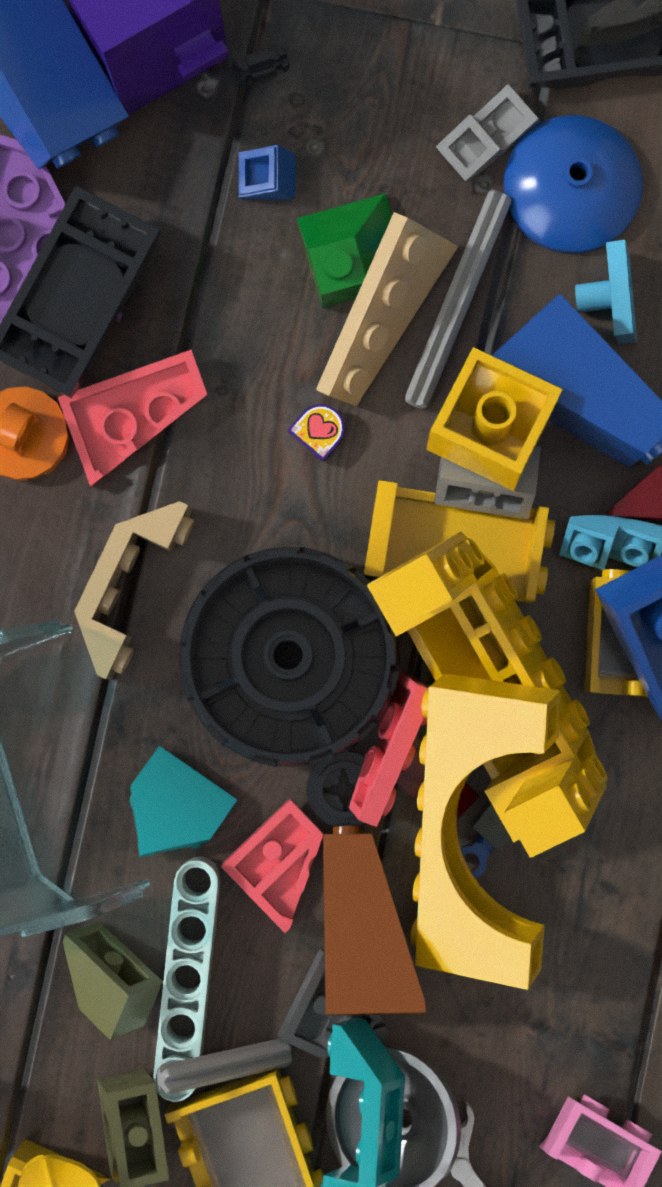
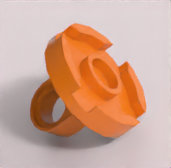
[0,386,70,482]

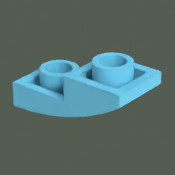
[559,515,662,570]

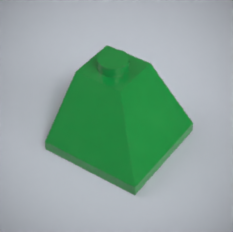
[297,193,392,308]

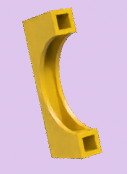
[410,674,561,990]

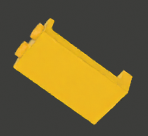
[364,480,555,604]

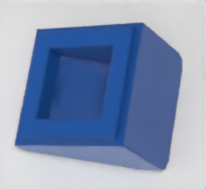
[239,145,296,200]

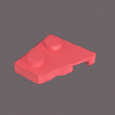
[221,798,323,933]

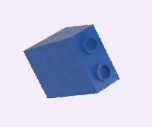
[0,0,129,170]
[492,293,662,468]

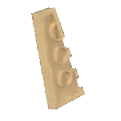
[316,212,459,406]

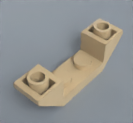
[74,501,195,680]

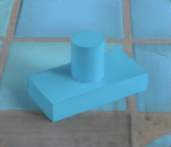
[575,240,637,345]

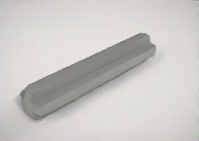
[157,1038,292,1094]

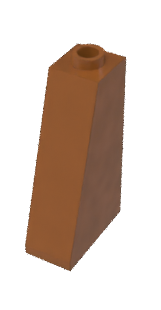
[323,826,426,1016]

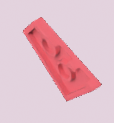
[58,350,208,487]
[349,669,429,827]

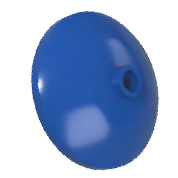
[503,115,643,254]

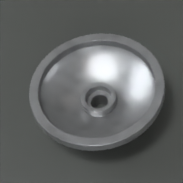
[326,1047,461,1187]

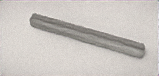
[405,190,511,409]

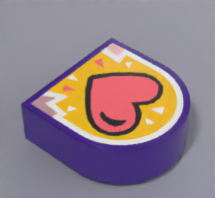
[288,404,344,463]

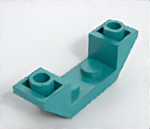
[320,1017,405,1187]

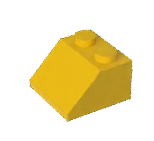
[426,347,563,491]

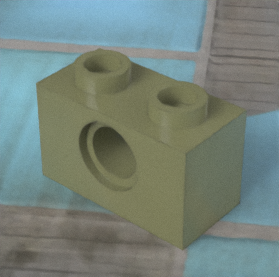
[97,1069,169,1187]

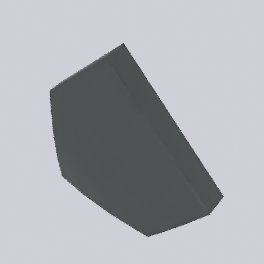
[277,948,390,1059]

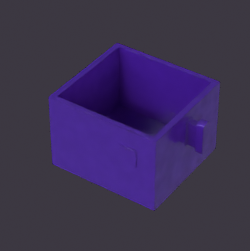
[63,0,230,115]

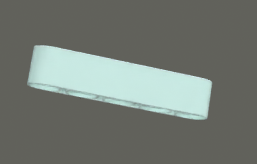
[153,856,221,1102]

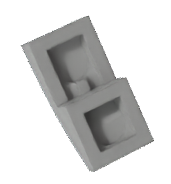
[436,84,540,182]

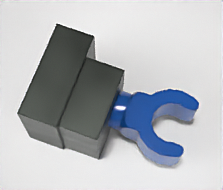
[460,800,521,879]

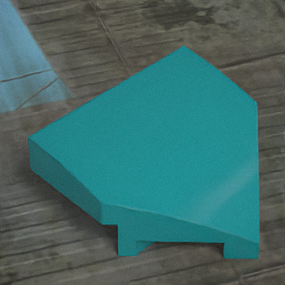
[129,746,237,858]

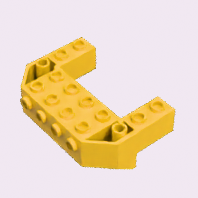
[367,531,607,858]

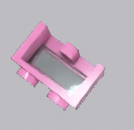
[539,1094,662,1187]

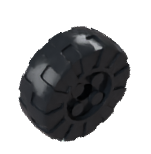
[179,546,400,767]

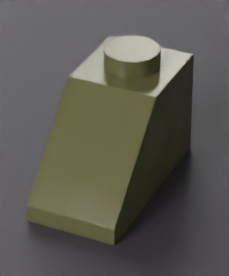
[63,922,163,1041]

